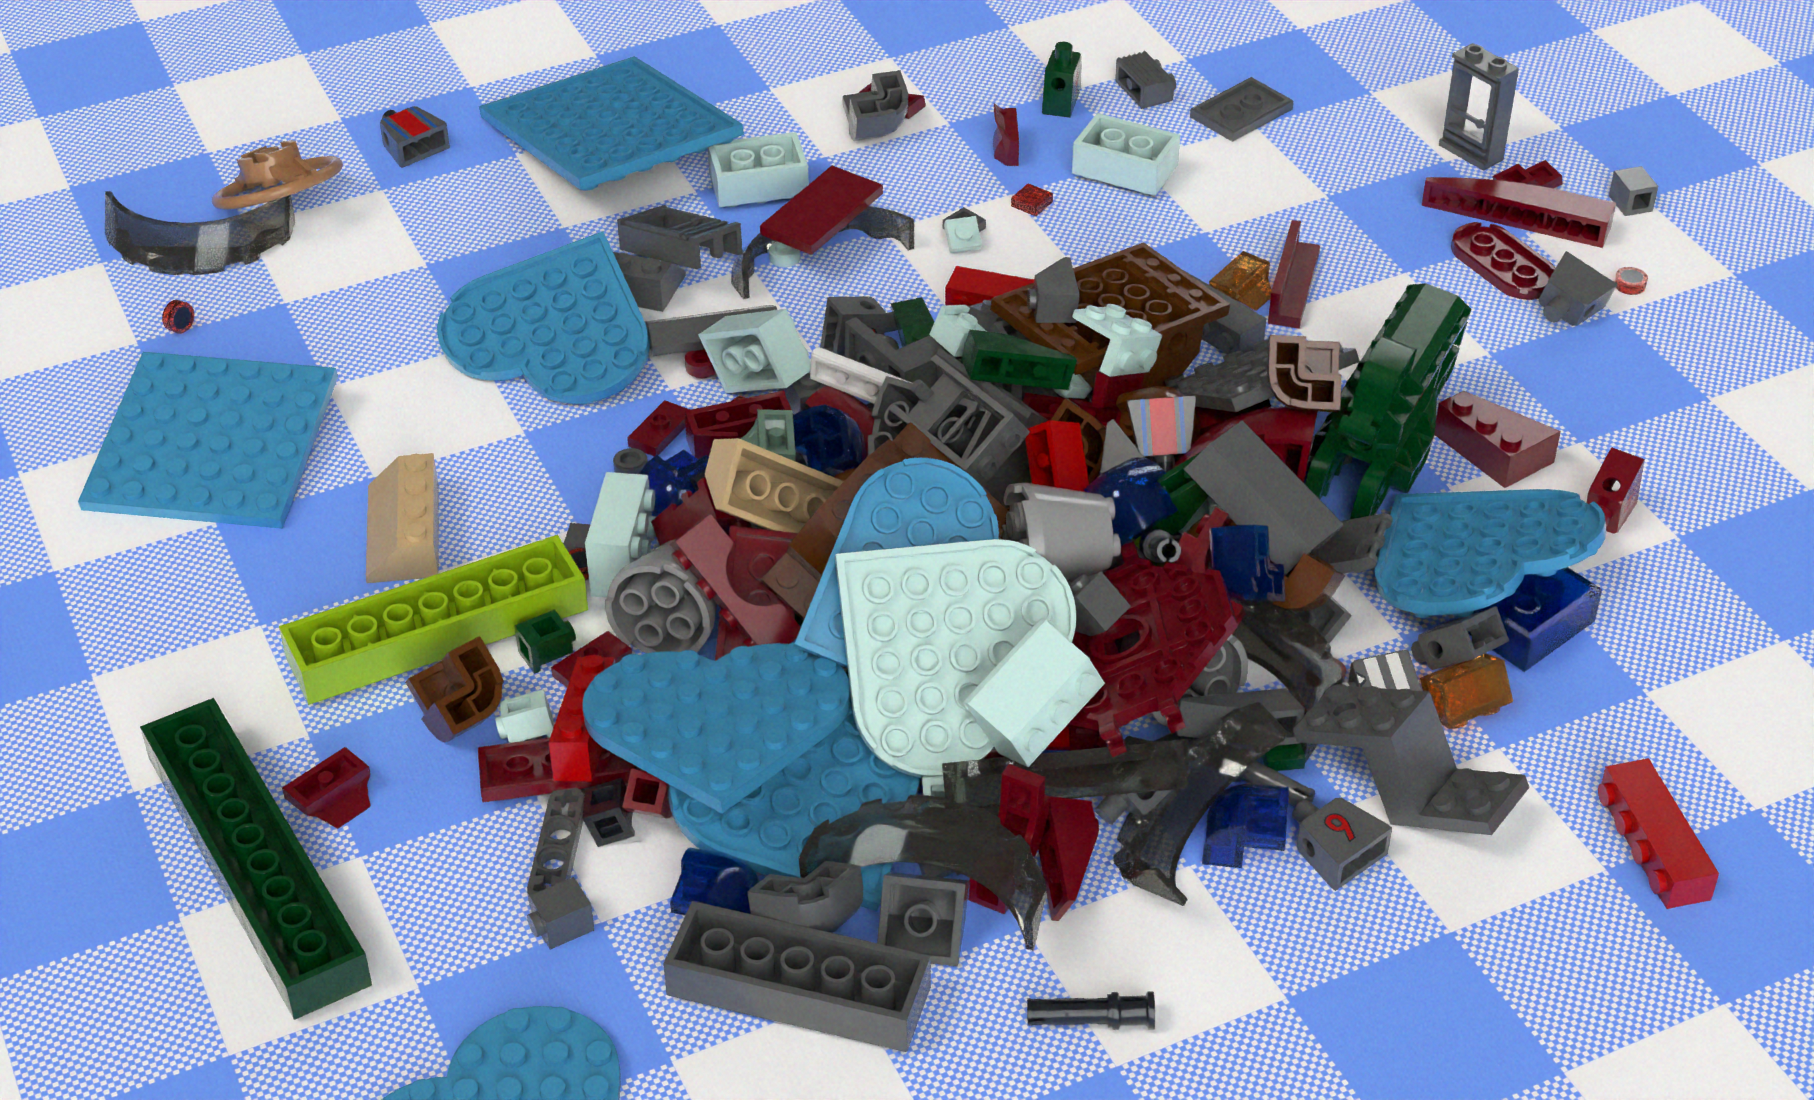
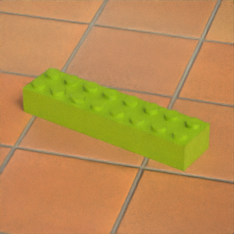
[279,534,588,705]

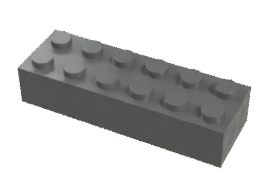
[663,901,931,1052]

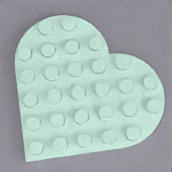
[835,539,1076,778]

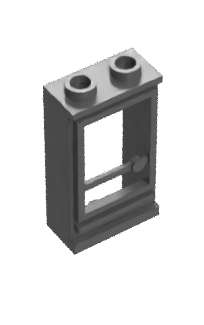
[1439,43,1519,171]
[617,205,743,269]
[888,354,1030,487]

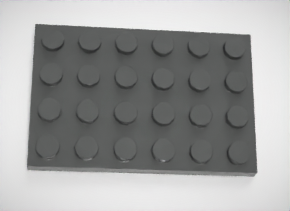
[1164,339,1360,412]

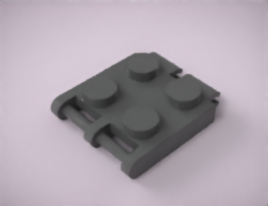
[1312,513,1393,574]

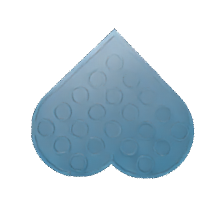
[437,231,650,404]
[793,458,999,668]
[1375,489,1606,618]
[582,642,850,814]
[668,692,921,911]
[382,1006,621,1100]

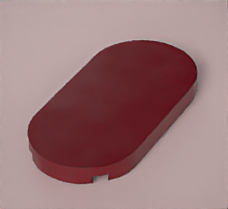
[1451,222,1555,300]

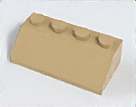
[705,438,844,533]
[366,453,439,583]

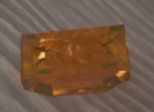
[1209,251,1272,311]

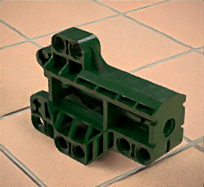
[1305,283,1472,519]

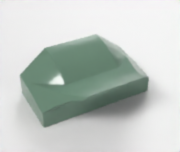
[741,409,796,461]

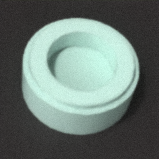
[769,242,801,267]

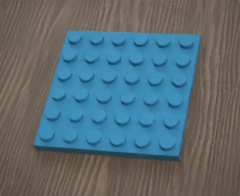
[78,351,338,529]

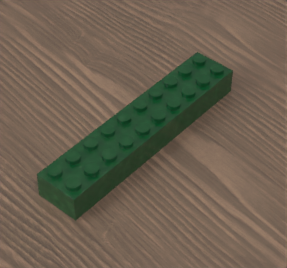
[140,698,372,1020]

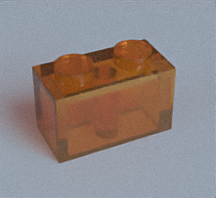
[1420,653,1513,729]

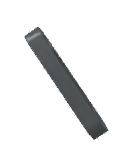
[527,788,584,908]

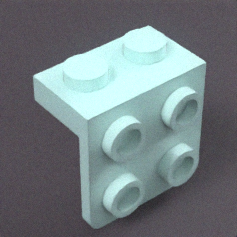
[1072,304,1162,377]

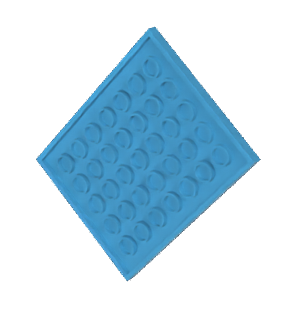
[479,56,744,191]

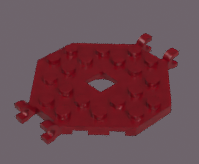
[1068,541,1238,757]

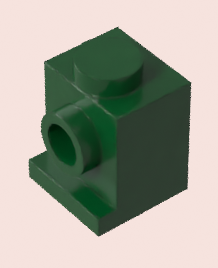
[514,609,576,674]

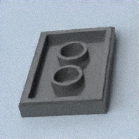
[1190,77,1294,142]

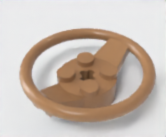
[212,140,343,210]

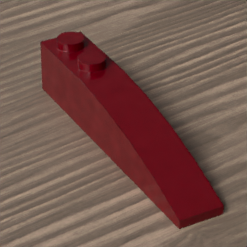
[1422,177,1616,248]

